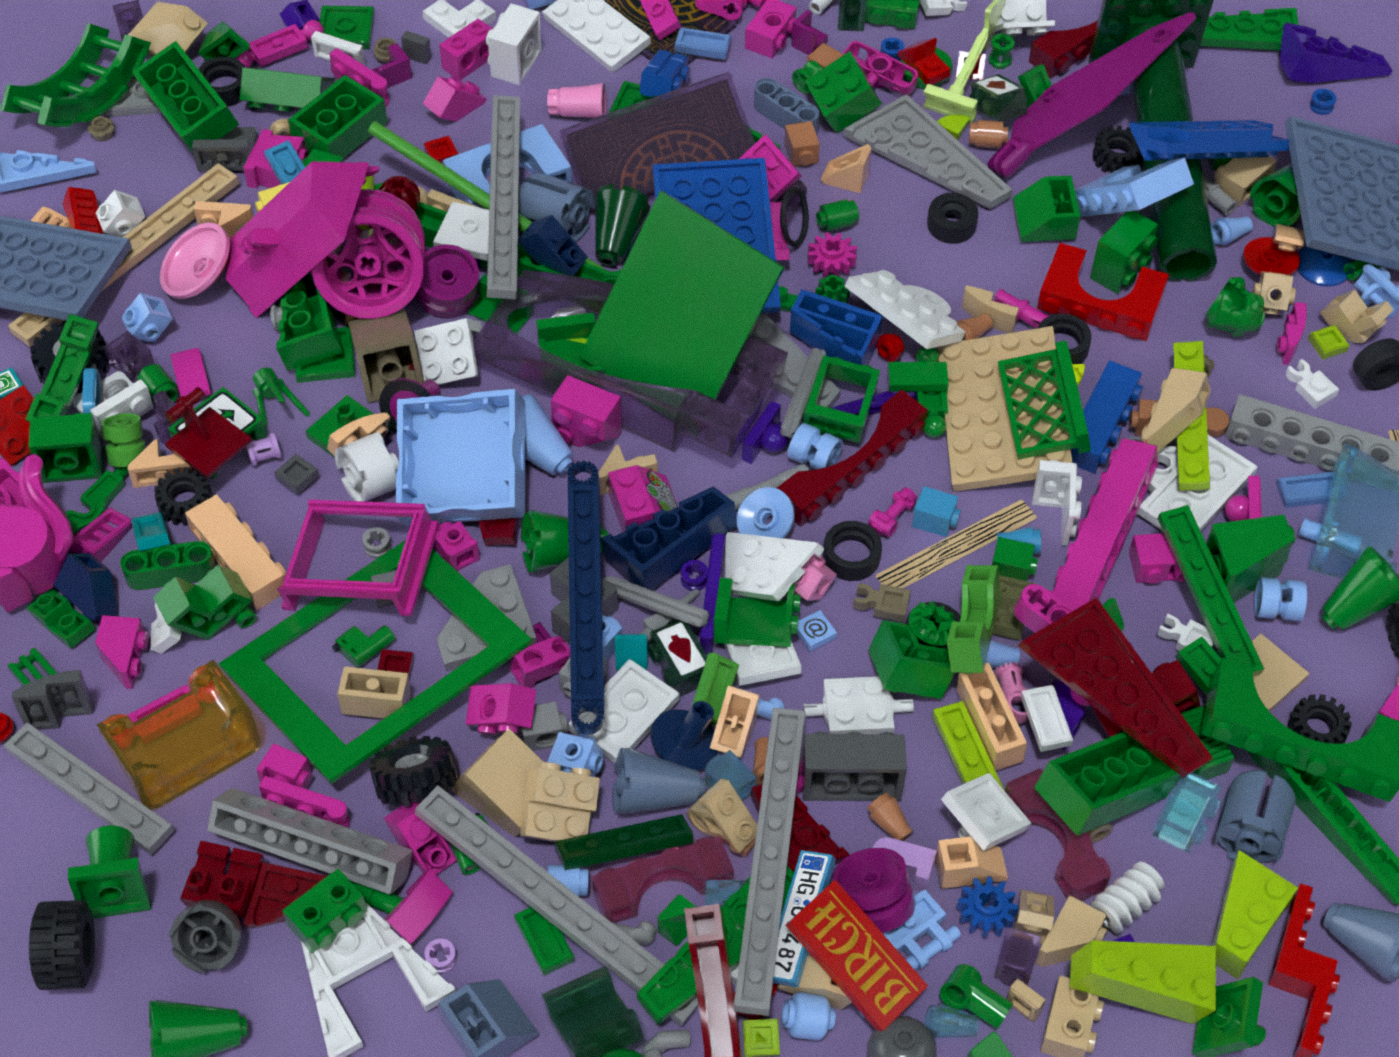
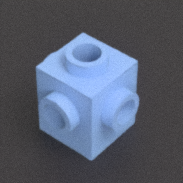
[121,293,173,343]
[547,732,604,777]

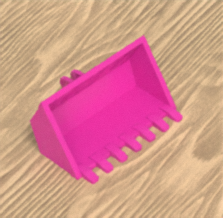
[226,161,379,318]

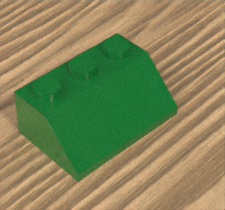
[240,67,335,111]

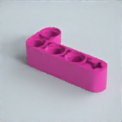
[1014,584,1091,706]

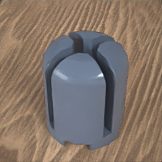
[518,173,595,241]
[1216,769,1296,863]

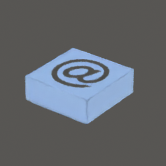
[797,610,837,652]

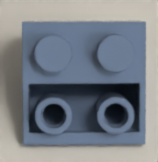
[438,979,538,1057]

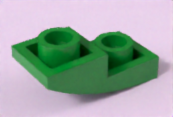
[27,589,95,649]

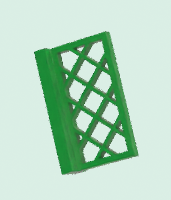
[997,340,1091,460]

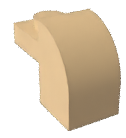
[1320,289,1394,343]

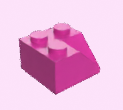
[550,375,622,447]

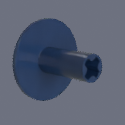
[650,701,718,771]

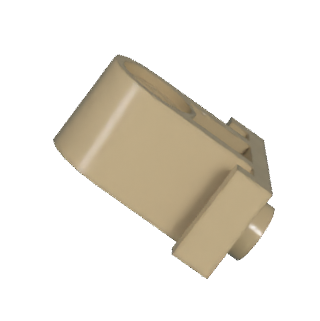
[686,779,757,853]

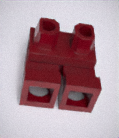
[180,841,266,919]

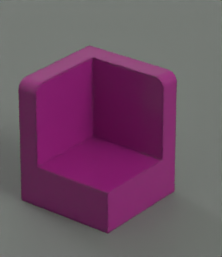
[791,9,828,55]
[372,43,412,88]

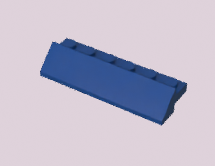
[1130,120,1289,161]

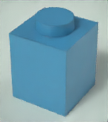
[912,486,961,537]

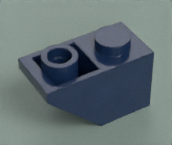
[518,215,588,277]
[53,553,118,622]

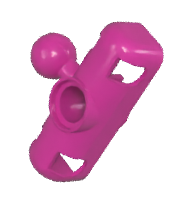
[843,41,918,96]

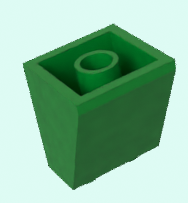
[1206,514,1295,603]

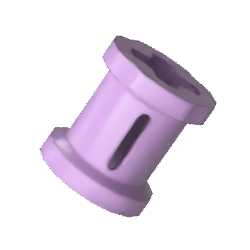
[246,433,282,467]

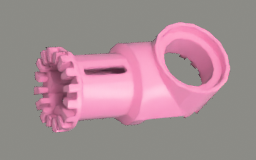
[994,662,1029,724]

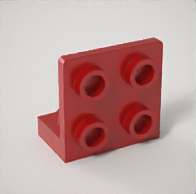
[0,385,34,466]

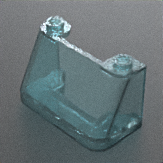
[1308,444,1399,579]

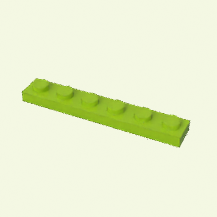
[1173,341,1210,491]

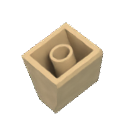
[449,729,543,837]

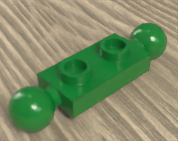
[916,347,949,438]

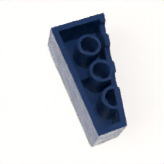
[601,486,737,590]

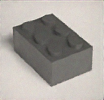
[802,731,907,802]

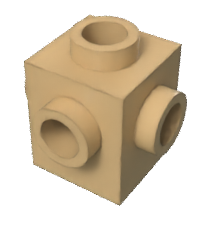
[1252,271,1296,315]

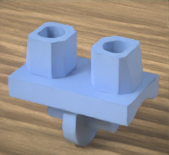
[1354,263,1399,318]

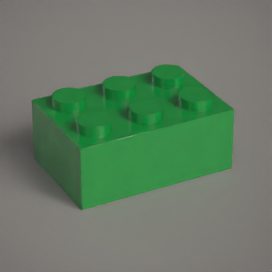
[288,75,387,158]

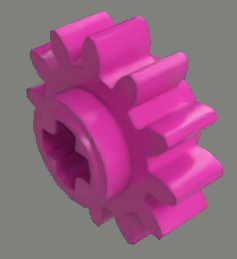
[807,232,857,277]

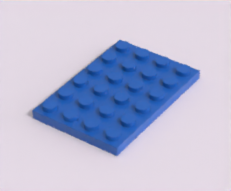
[653,158,781,313]

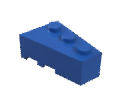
[789,289,883,365]

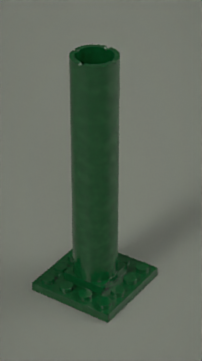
[1088,0,1217,282]

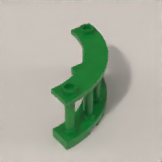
[0,23,151,127]

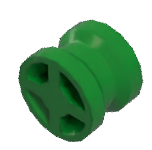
[792,60,822,94]

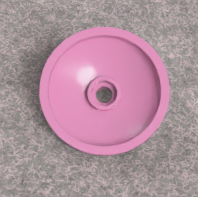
[160,223,230,299]

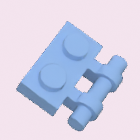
[883,889,961,970]

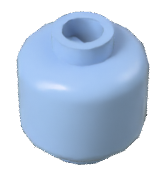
[781,992,836,1041]

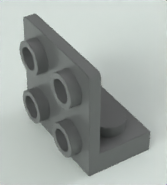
[192,127,257,171]

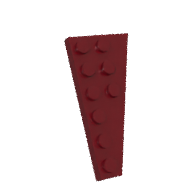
[1018,597,1213,778]

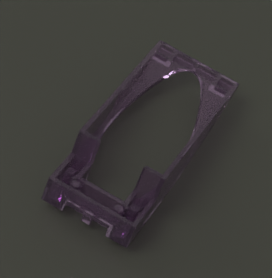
[473,270,788,458]

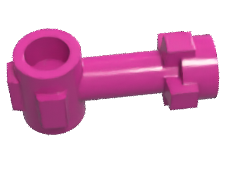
[868,487,917,537]

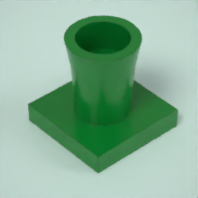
[68,825,151,918]

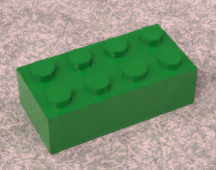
[132,41,240,153]
[1034,731,1180,836]

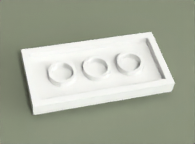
[542,0,651,74]

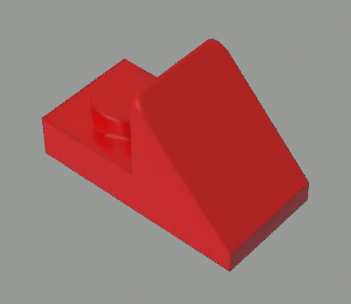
[897,38,951,85]

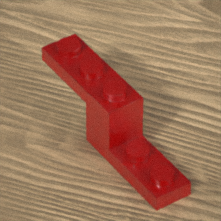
[1268,883,1340,1057]

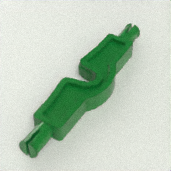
[65,467,129,550]

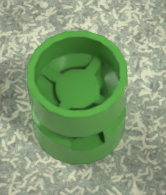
[101,413,146,467]

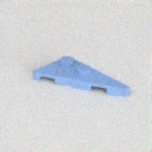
[0,150,97,193]

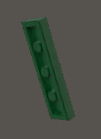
[555,814,693,870]

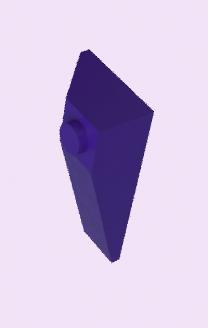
[1280,22,1393,83]

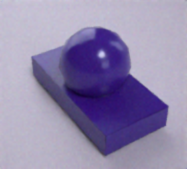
[742,401,789,464]

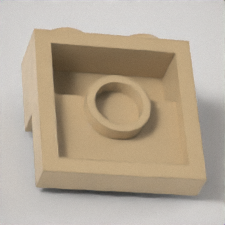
[520,762,600,842]

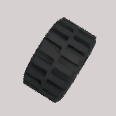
[29,900,95,990]

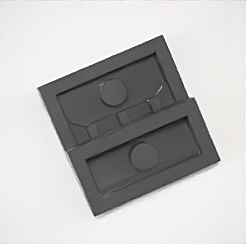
[12,670,93,730]

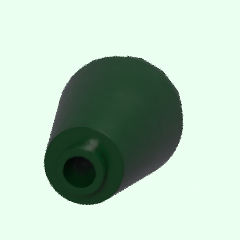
[595,184,651,266]

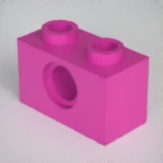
[745,0,797,59]
[465,683,536,735]

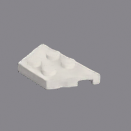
[725,532,824,601]

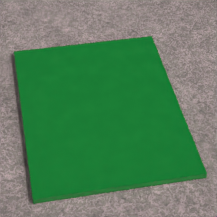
[579,191,785,433]

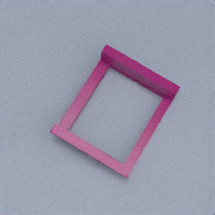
[277,500,439,616]

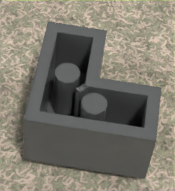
[550,557,618,645]

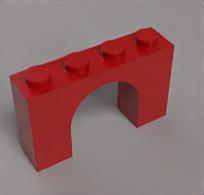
[1037,243,1169,341]

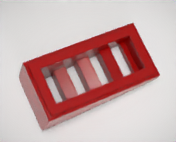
[62,187,103,234]

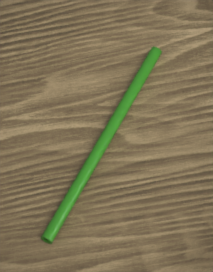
[368,121,605,269]

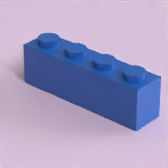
[1069,360,1143,474]

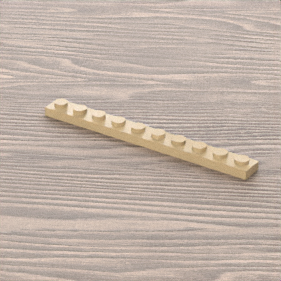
[8,163,239,347]

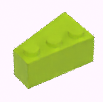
[1212,850,1298,980]

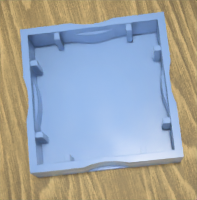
[396,389,525,526]

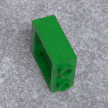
[803,355,880,443]

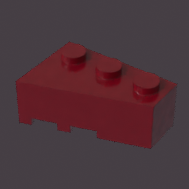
[1092,660,1201,738]

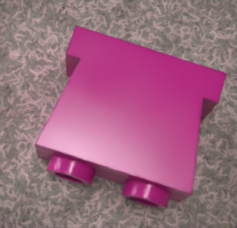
[243,129,309,189]

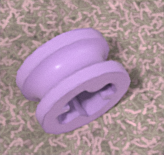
[424,938,456,974]

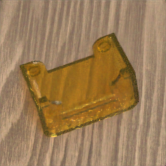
[96,660,261,810]

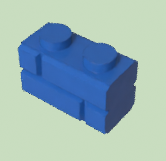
[640,50,690,101]

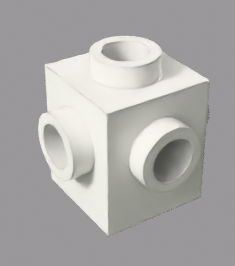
[96,189,145,237]

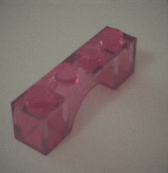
[1005,768,1111,901]
[592,836,734,923]

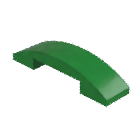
[25,314,99,423]

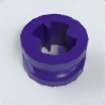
[680,560,708,591]

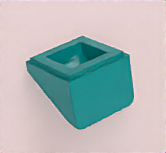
[615,634,648,671]

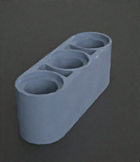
[754,78,819,135]

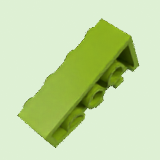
[1070,940,1216,1024]

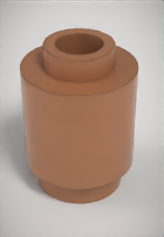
[969,120,1008,149]

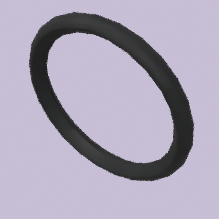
[780,187,809,247]

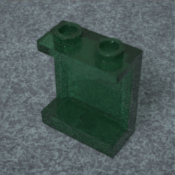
[541,966,644,1057]

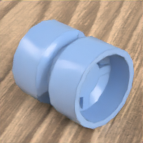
[787,423,843,470]
[1254,577,1307,621]

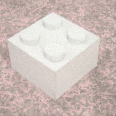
[486,3,542,85]

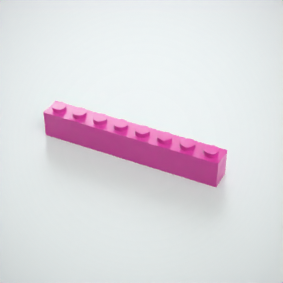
[1043,438,1159,622]

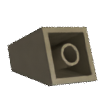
[348,309,423,403]

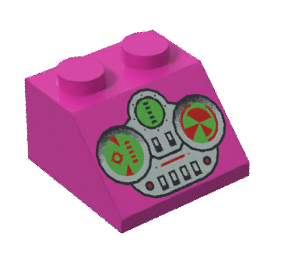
[608,465,678,532]

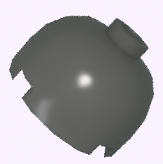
[169,900,242,972]
[866,1016,937,1057]

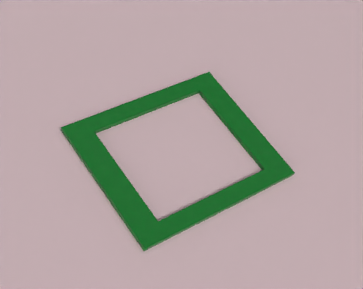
[218,540,533,784]

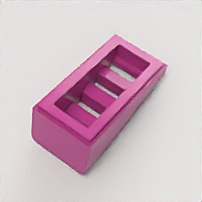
[70,508,132,562]

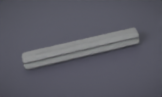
[780,348,826,438]
[604,576,709,627]

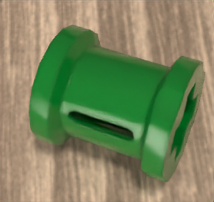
[988,33,1015,69]

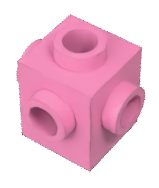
[795,553,837,601]

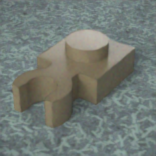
[853,583,911,622]

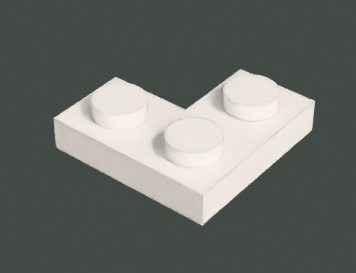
[422,0,496,38]

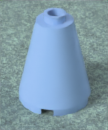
[522,394,573,475]

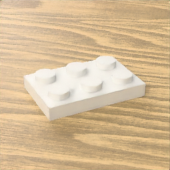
[568,659,680,763]

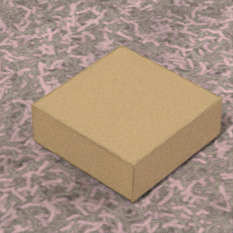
[1007,978,1046,1022]

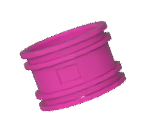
[311,189,425,319]

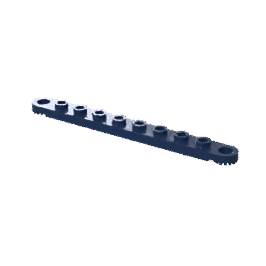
[567,460,605,735]

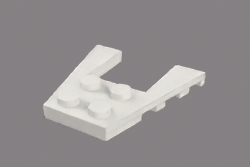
[301,902,456,1057]

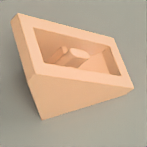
[821,144,871,193]
[710,685,760,758]

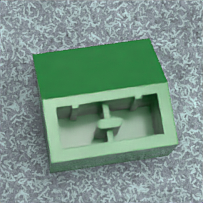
[1012,175,1081,242]

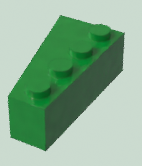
[276,271,343,371]

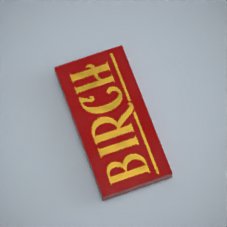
[785,880,928,1031]

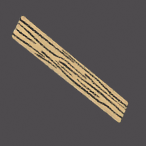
[876,500,1037,588]

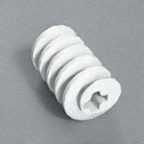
[1091,861,1165,935]

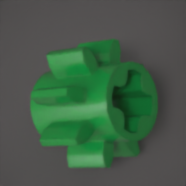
[815,275,850,304]

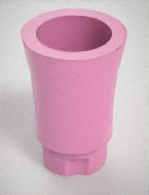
[547,83,607,121]

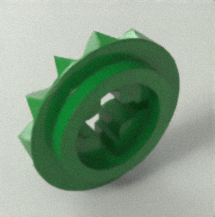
[908,601,956,646]

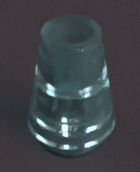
[925,1003,979,1038]

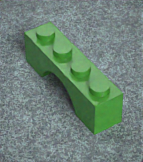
[947,565,1001,674]

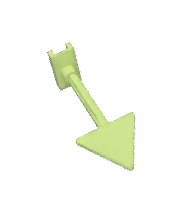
[923,0,1006,122]

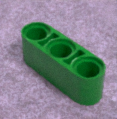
[120,541,216,590]

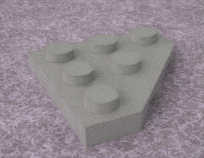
[436,564,537,671]

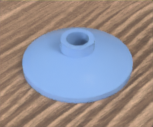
[737,487,794,539]

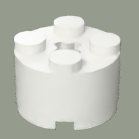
[335,432,399,502]

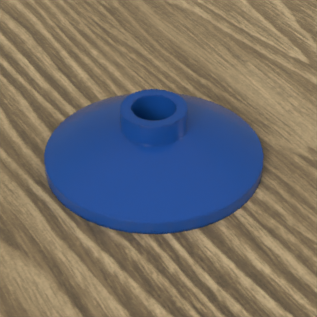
[1297,245,1352,287]

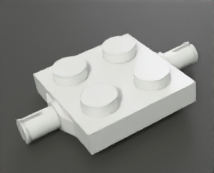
[803,676,914,734]

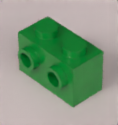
[283,868,367,953]

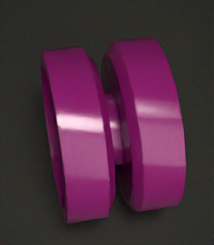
[416,244,479,319]
[832,848,916,933]

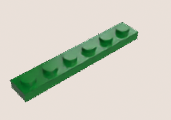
[1157,505,1264,676]

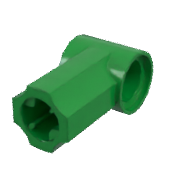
[940,964,1013,1029]

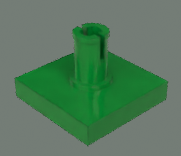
[305,395,391,458]
[1192,976,1266,1057]

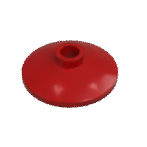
[1243,237,1300,275]

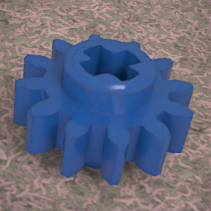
[956,876,1018,938]

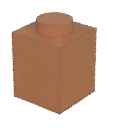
[784,121,820,167]

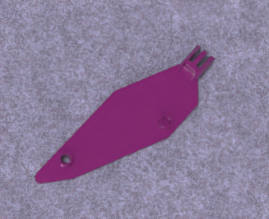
[987,12,1196,178]

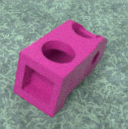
[510,636,570,688]

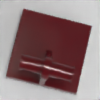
[164,387,252,478]

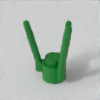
[252,367,310,427]

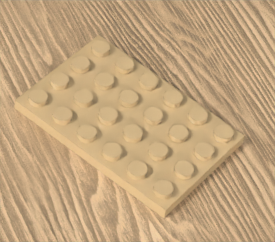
[938,326,1073,492]

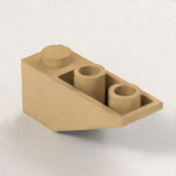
[1141,368,1211,452]

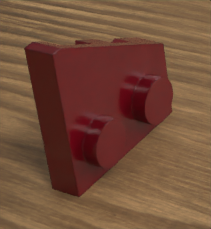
[243,862,327,929]

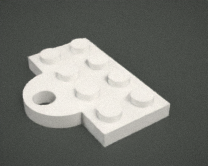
[845,270,966,349]
[1137,435,1258,531]

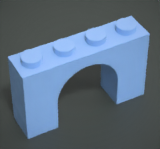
[443,124,572,209]
[1075,158,1194,217]

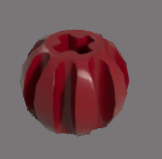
[379,176,420,212]

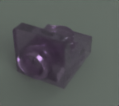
[153,390,183,444]

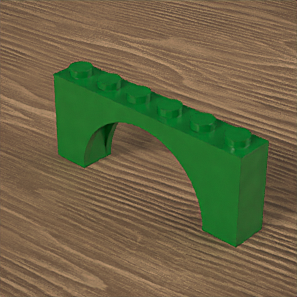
[1201,658,1399,802]

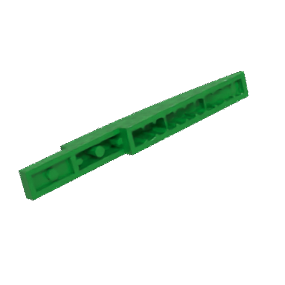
[1175,636,1399,907]

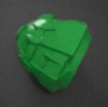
[1204,277,1265,337]

